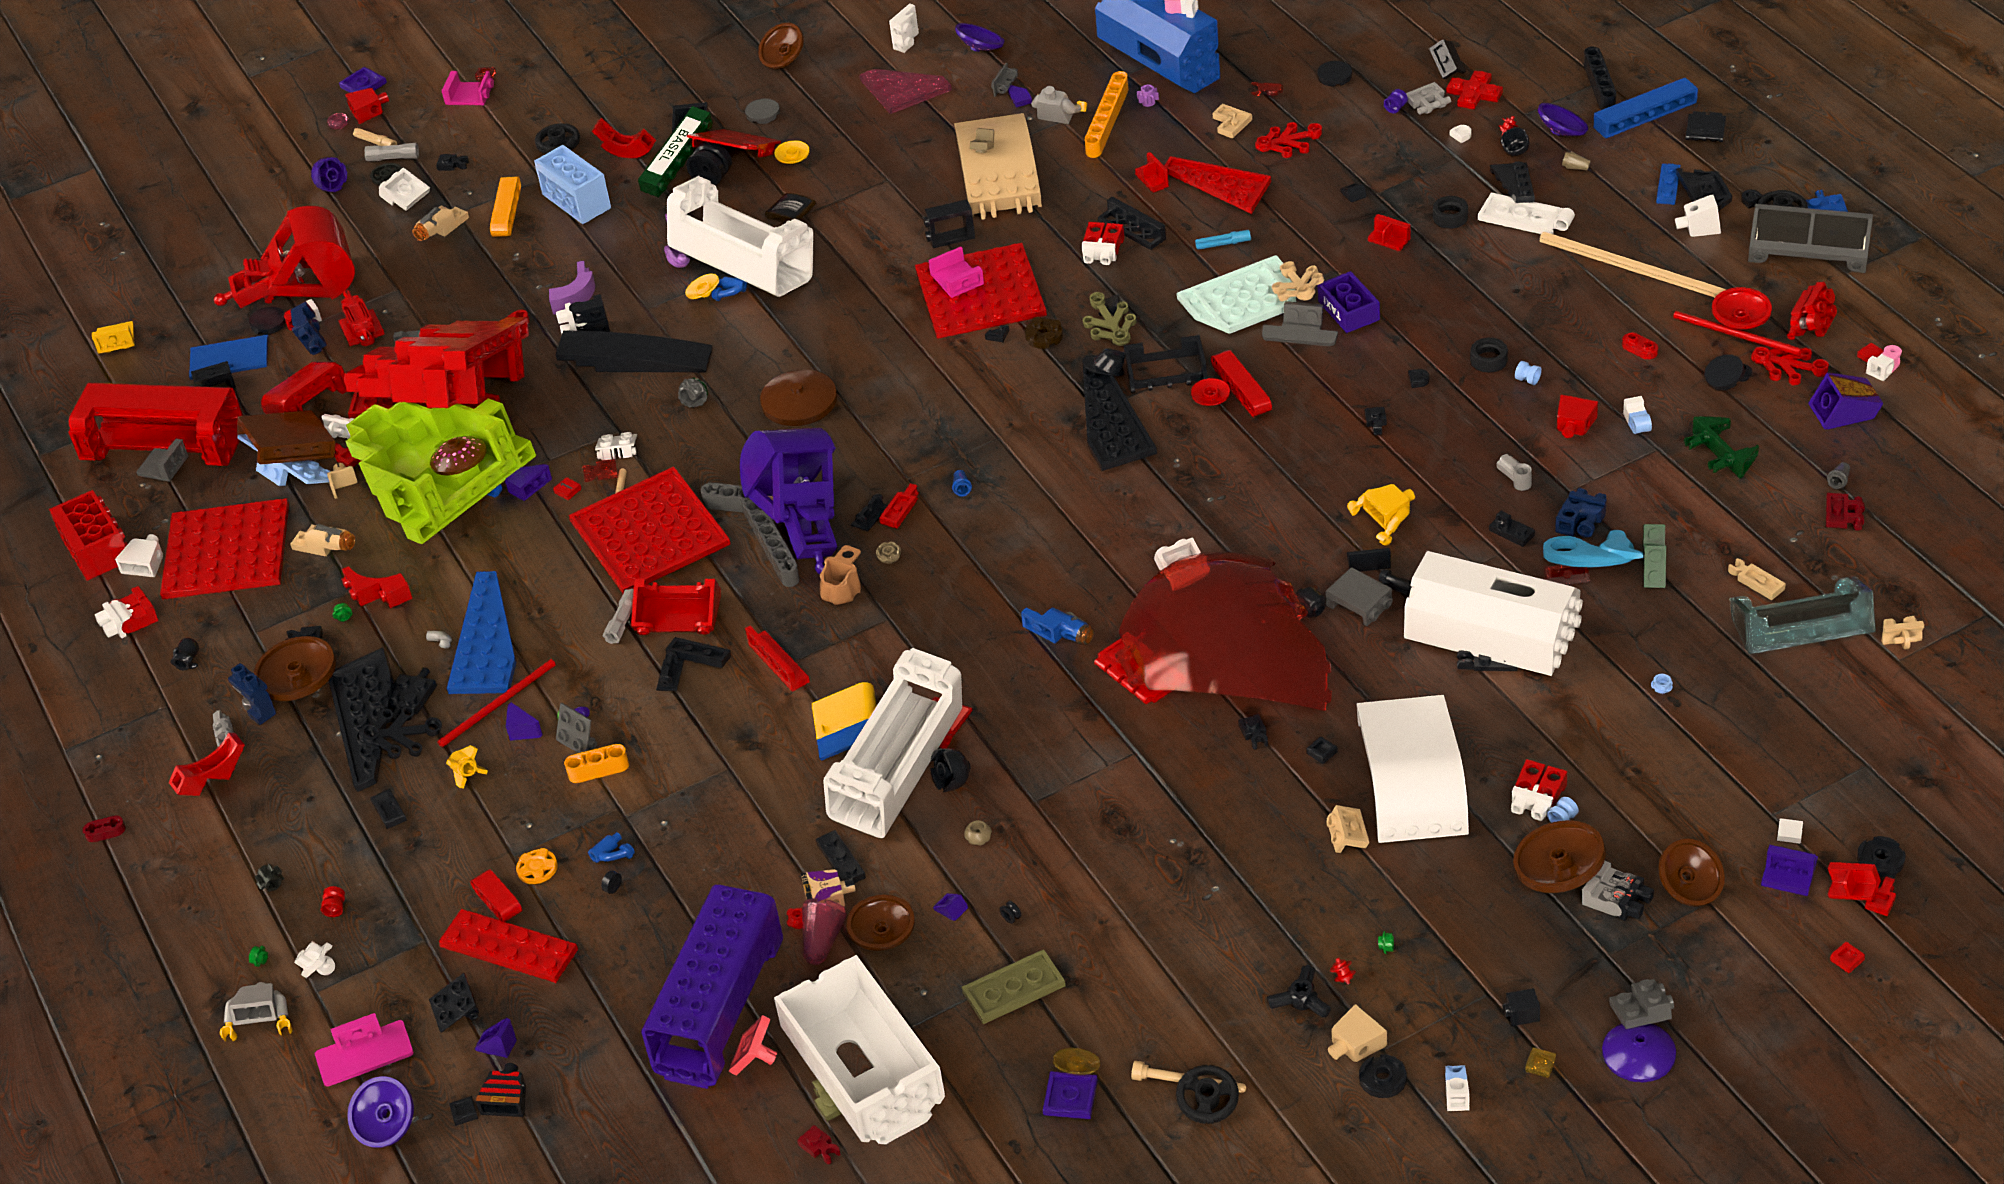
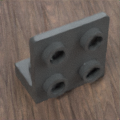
[136,438,189,482]

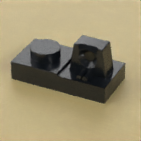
[1489,510,1535,547]

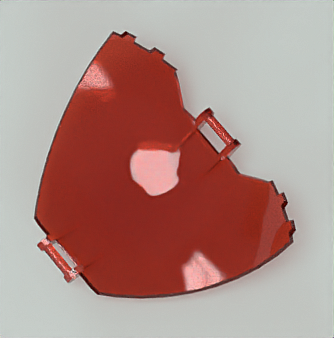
[1115,552,1332,711]

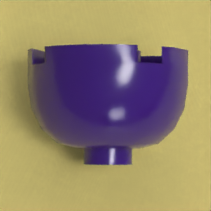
[311,157,347,192]

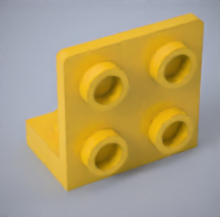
[92,321,135,354]

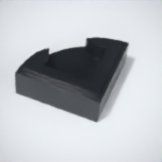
[985,325,1010,343]

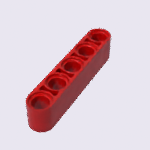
[1211,350,1272,417]

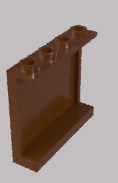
[237,410,335,465]

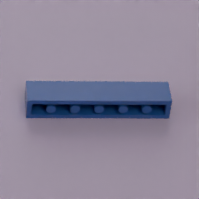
[1593,77,1698,138]

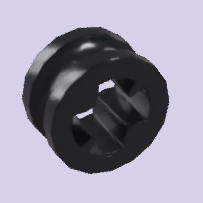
[1000,901,1022,924]

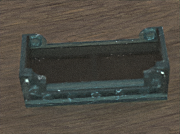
[1730,576,1876,654]

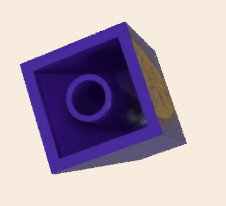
[1808,372,1883,429]

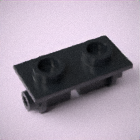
[851,493,888,531]
[656,651,684,691]

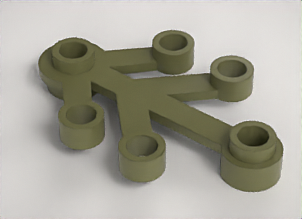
[1083,292,1137,346]

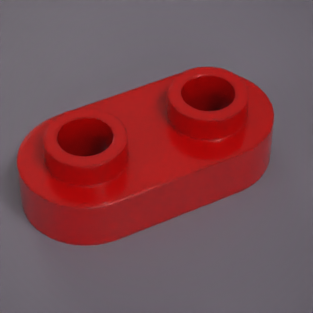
[1622,332,1658,359]

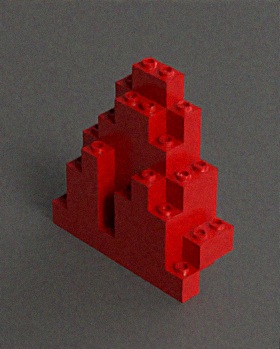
[344,317,529,408]

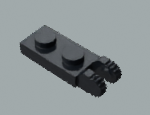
[1457,650,1518,671]

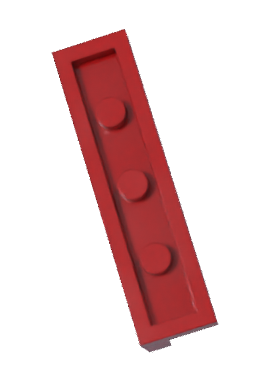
[745,625,810,692]

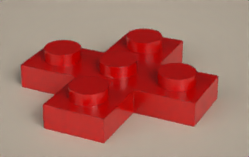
[1446,71,1503,110]

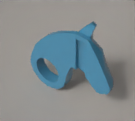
[1543,530,1644,567]

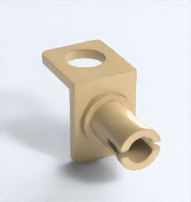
[327,463,357,499]

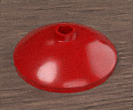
[1712,287,1772,330]

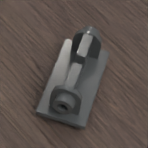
[991,63,1018,97]

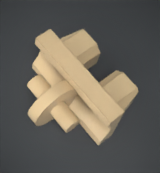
[1881,616,1924,649]

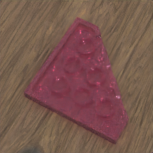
[859,69,952,114]

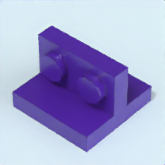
[1761,845,1818,896]

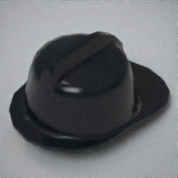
[1082,348,1125,376]

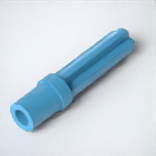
[1195,230,1251,250]

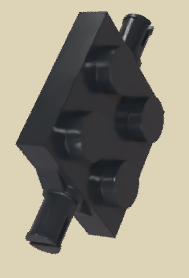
[388,667,437,723]

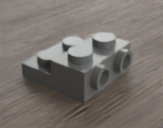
[1609,979,1674,1029]

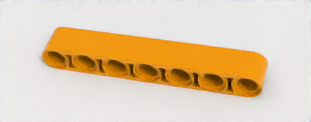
[1085,71,1129,158]

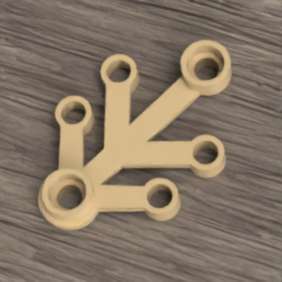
[1272,261,1324,301]

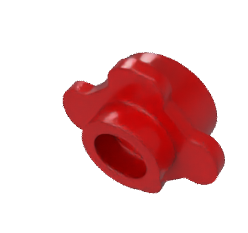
[786,907,809,929]

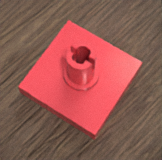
[729,1015,777,1076]

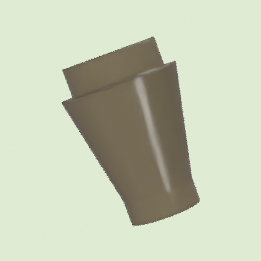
[1562,151,1591,171]

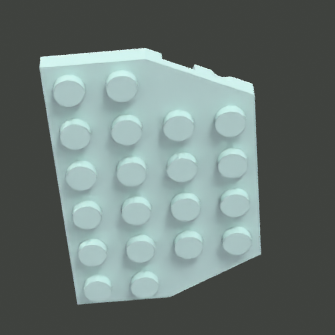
[1177,255,1296,334]

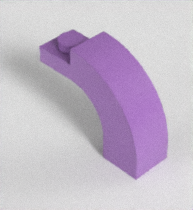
[549,261,595,315]

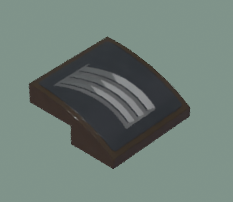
[765,193,816,224]

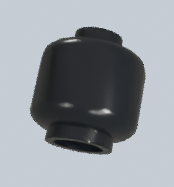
[1294,586,1326,618]

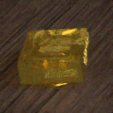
[1525,1047,1556,1078]

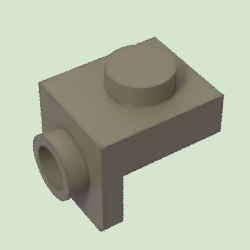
[970,128,994,153]

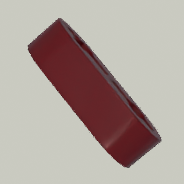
[82,815,126,842]

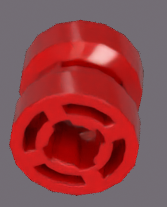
[321,886,345,917]

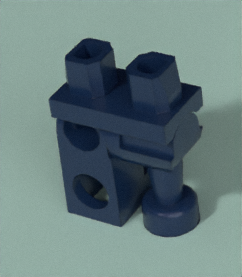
[290,301,327,355]
[1555,488,1607,537]

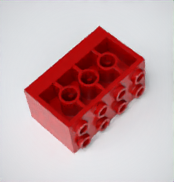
[49,490,128,581]

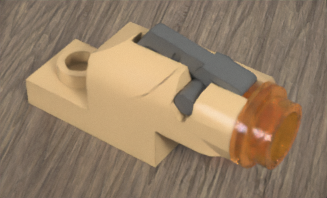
[412,205,469,241]
[290,524,355,556]

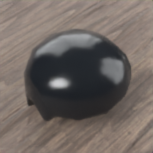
[1501,127,1530,156]

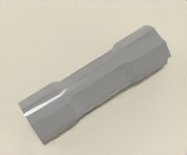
[365,143,419,162]
[602,588,634,644]

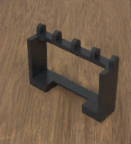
[1124,335,1208,393]

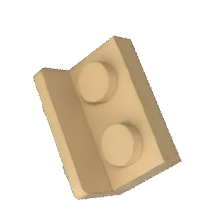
[1327,805,1370,853]

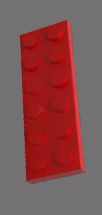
[438,909,578,983]

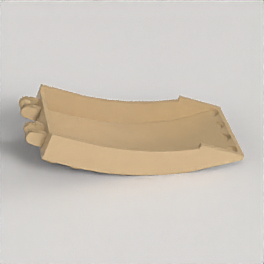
[954,113,1042,219]

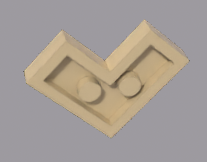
[1213,104,1252,138]

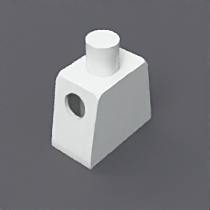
[1675,195,1721,237]
[115,534,163,577]

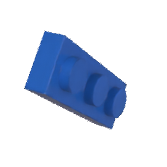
[1656,163,1681,205]

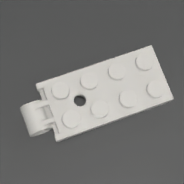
[1478,193,1575,234]

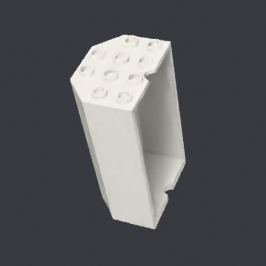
[1404,551,1583,676]
[774,955,945,1144]

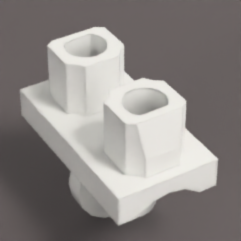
[322,414,354,439]
[294,941,335,978]

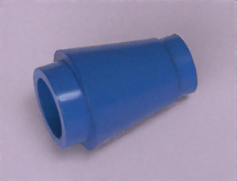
[952,470,972,497]

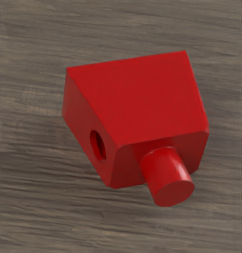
[345,88,389,124]
[1557,395,1598,438]

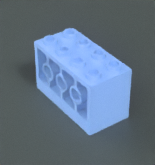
[534,145,611,224]

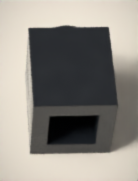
[1503,988,1540,1026]

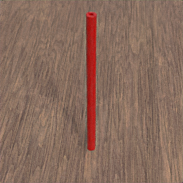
[1673,311,1802,356]
[437,659,556,748]

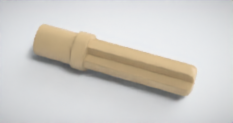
[353,128,397,146]

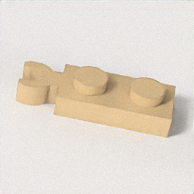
[1728,558,1786,600]

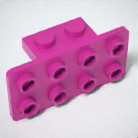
[315,1013,414,1087]

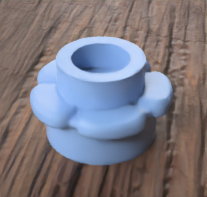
[1651,674,1673,694]

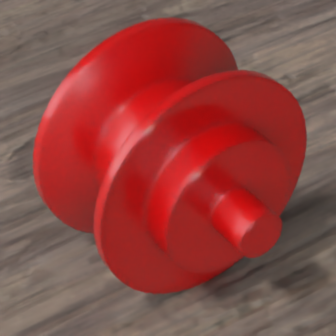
[1498,116,1518,135]
[1330,957,1356,985]

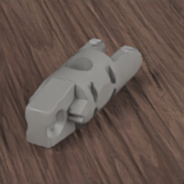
[213,710,234,748]

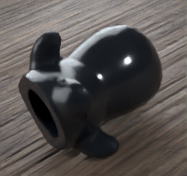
[170,637,199,671]

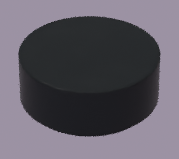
[601,870,622,894]

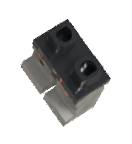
[1582,861,1654,921]

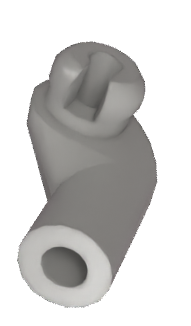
[426,631,452,648]

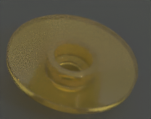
[1053,1048,1100,1075]

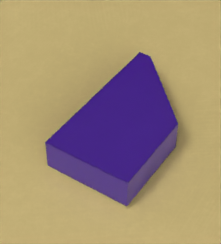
[1007,85,1032,107]

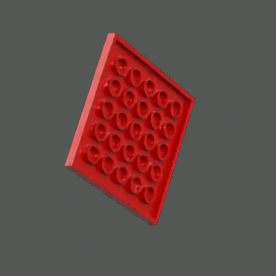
[915,243,1047,339]
[568,467,731,593]
[160,498,289,600]

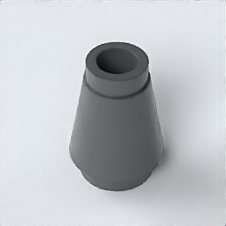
[1827,462,1850,489]

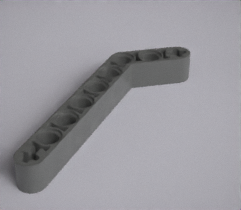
[701,483,800,587]

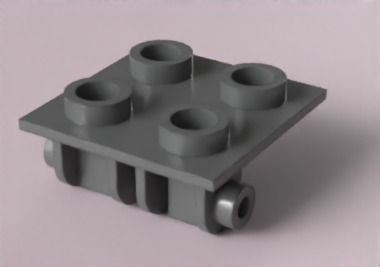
[556,703,597,753]

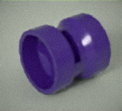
[1384,89,1408,113]

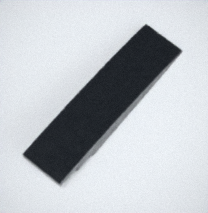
[556,330,713,373]

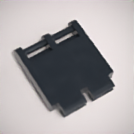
[1686,111,1726,142]

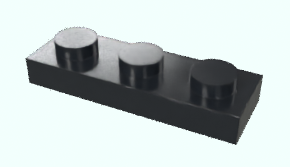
[666,637,731,668]
[816,830,866,884]

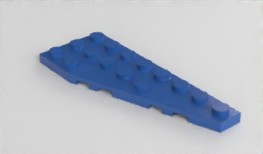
[447,571,516,694]

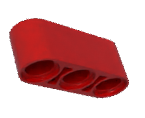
[470,869,522,922]

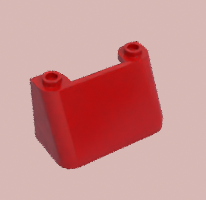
[261,362,347,414]
[631,579,721,635]

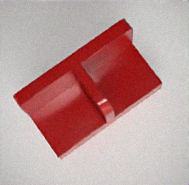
[1135,152,1169,193]
[1368,214,1411,251]
[1828,862,1881,901]

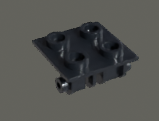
[429,973,479,1033]

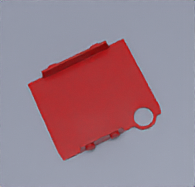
[687,129,781,157]

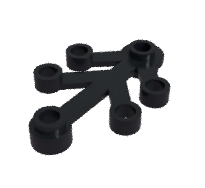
[359,706,442,759]

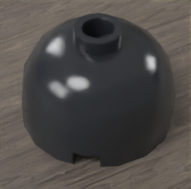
[930,748,971,792]

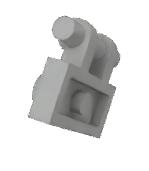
[1406,82,1451,115]

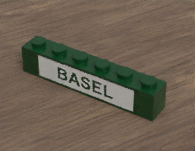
[638,106,713,198]

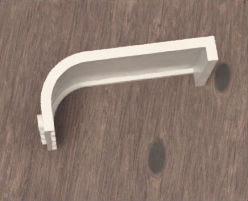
[1357,695,1469,843]

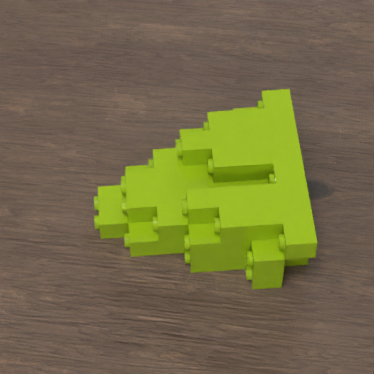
[345,398,536,544]

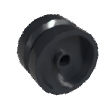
[686,141,732,186]

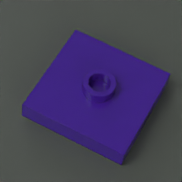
[339,67,387,93]
[1043,1071,1098,1119]

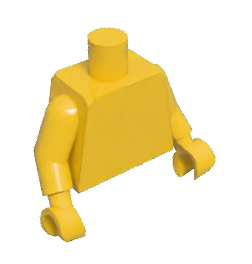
[1347,484,1415,546]

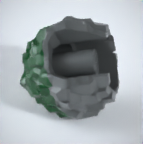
[678,377,708,408]

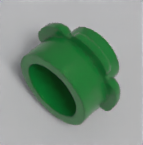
[332,603,353,622]
[1378,931,1394,954]
[249,945,268,967]

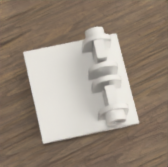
[595,432,637,461]

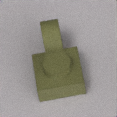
[812,1079,842,1122]

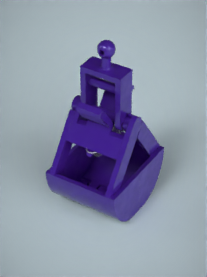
[740,427,838,575]

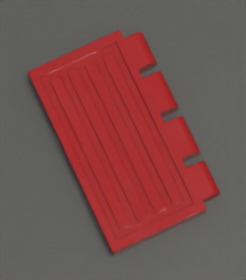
[1094,632,1186,704]

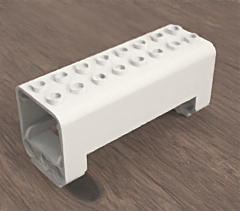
[667,176,813,297]
[823,648,962,838]

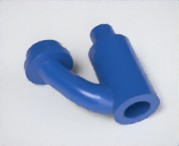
[712,277,747,301]
[588,832,635,863]

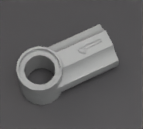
[1497,454,1532,491]

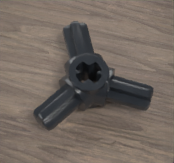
[1267,964,1331,1017]

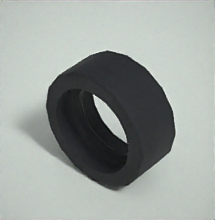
[1433,196,1468,229]
[1470,337,1508,373]

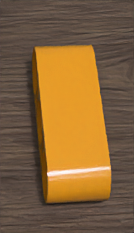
[564,744,629,783]

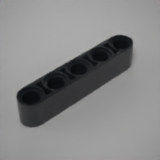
[1584,46,1616,110]

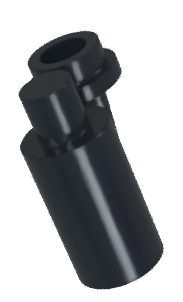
[1379,569,1412,596]

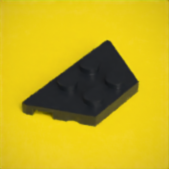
[1676,168,1733,211]

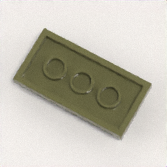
[962,949,1066,1024]

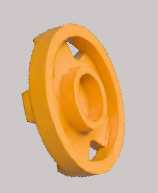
[516,848,558,884]

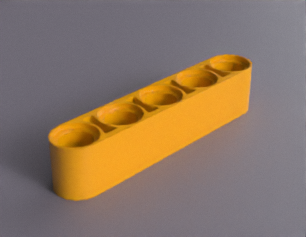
[490,176,521,237]

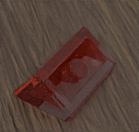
[1543,565,1590,585]

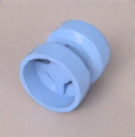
[1515,361,1542,385]
[1547,797,1579,823]

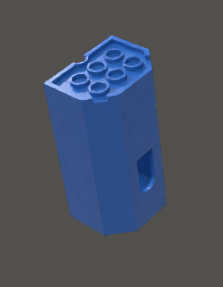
[1095,0,1220,93]

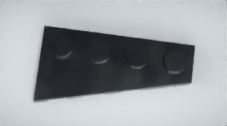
[1490,161,1535,203]

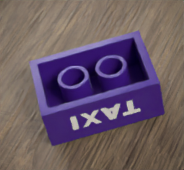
[1318,271,1380,333]

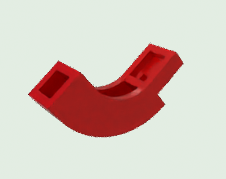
[592,118,656,159]

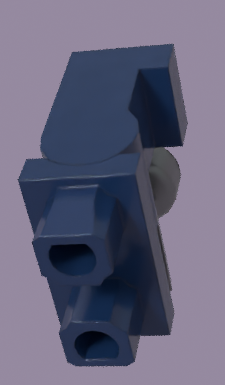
[228,663,276,725]

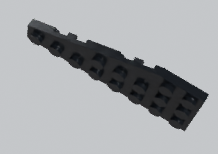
[1082,362,1157,471]
[328,648,394,792]

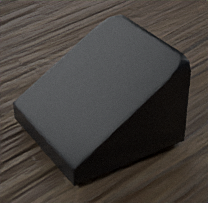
[1340,183,1367,202]
[1099,294,1120,316]

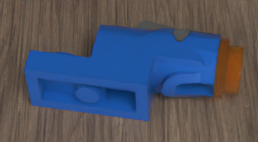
[1021,607,1094,645]

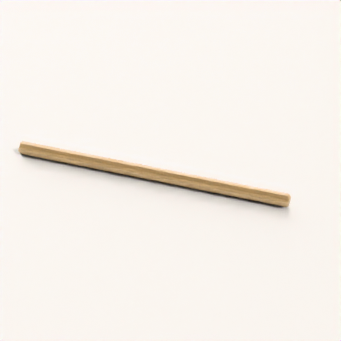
[1540,232,1727,298]

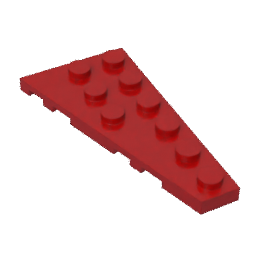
[1164,156,1271,214]

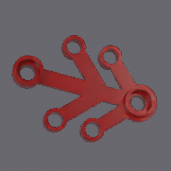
[1255,122,1322,158]
[1751,344,1829,385]

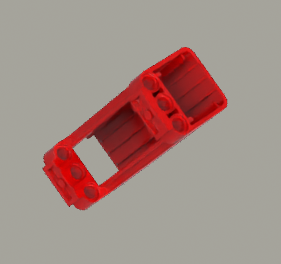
[68,382,243,466]

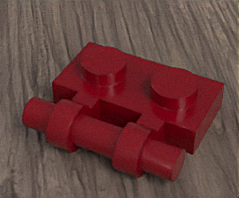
[1826,493,1865,531]

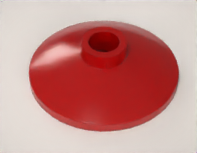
[1191,378,1230,406]

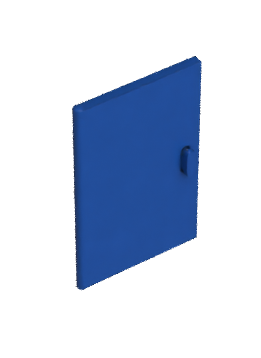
[189,335,268,380]

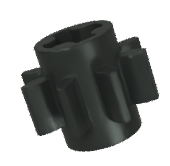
[255,864,284,892]

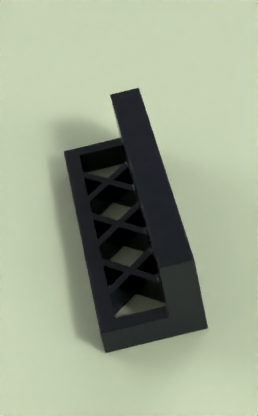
[1098,197,1166,250]

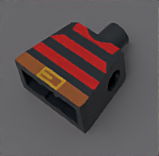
[476,1063,526,1117]

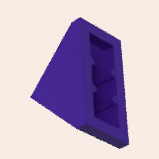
[506,702,543,741]
[475,1017,517,1058]

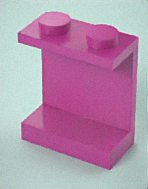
[442,71,494,105]
[928,247,984,298]

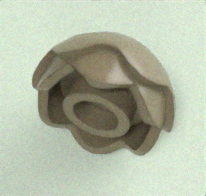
[876,542,901,564]
[964,820,992,846]

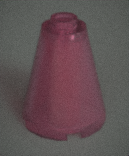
[802,898,847,965]

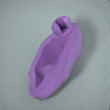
[664,245,690,268]

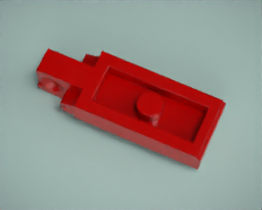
[879,483,919,529]

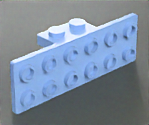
[237,434,331,486]

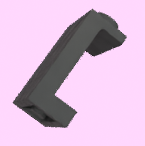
[1326,567,1393,626]

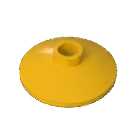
[774,141,810,164]
[685,274,719,299]

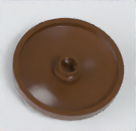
[760,370,837,426]
[254,636,336,701]
[1513,820,1606,893]

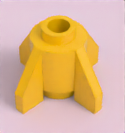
[446,745,488,789]

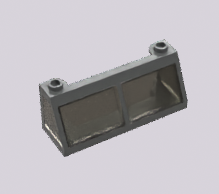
[1748,204,1873,273]

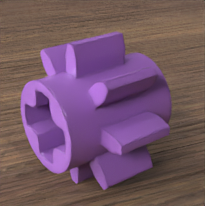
[1137,84,1159,107]

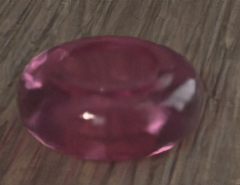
[327,113,348,129]

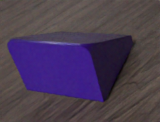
[933,893,968,921]

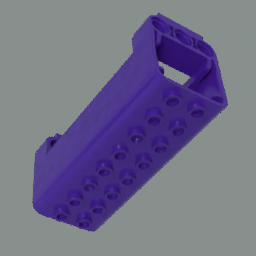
[641,884,783,1089]

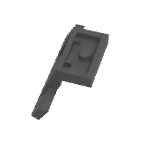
[1262,301,1338,346]

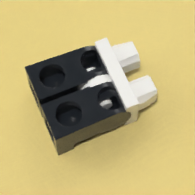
[556,294,610,333]

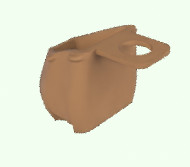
[819,545,861,605]

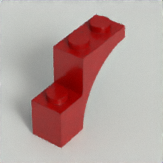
[341,566,413,608]
[169,733,245,796]

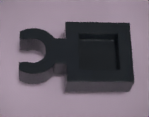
[436,154,469,171]
[285,626,323,640]
[1238,714,1268,750]

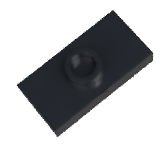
[370,789,407,829]

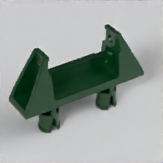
[1684,416,1759,479]

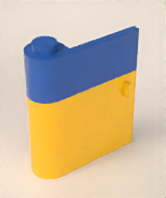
[812,682,877,761]

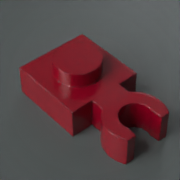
[797,1125,841,1164]

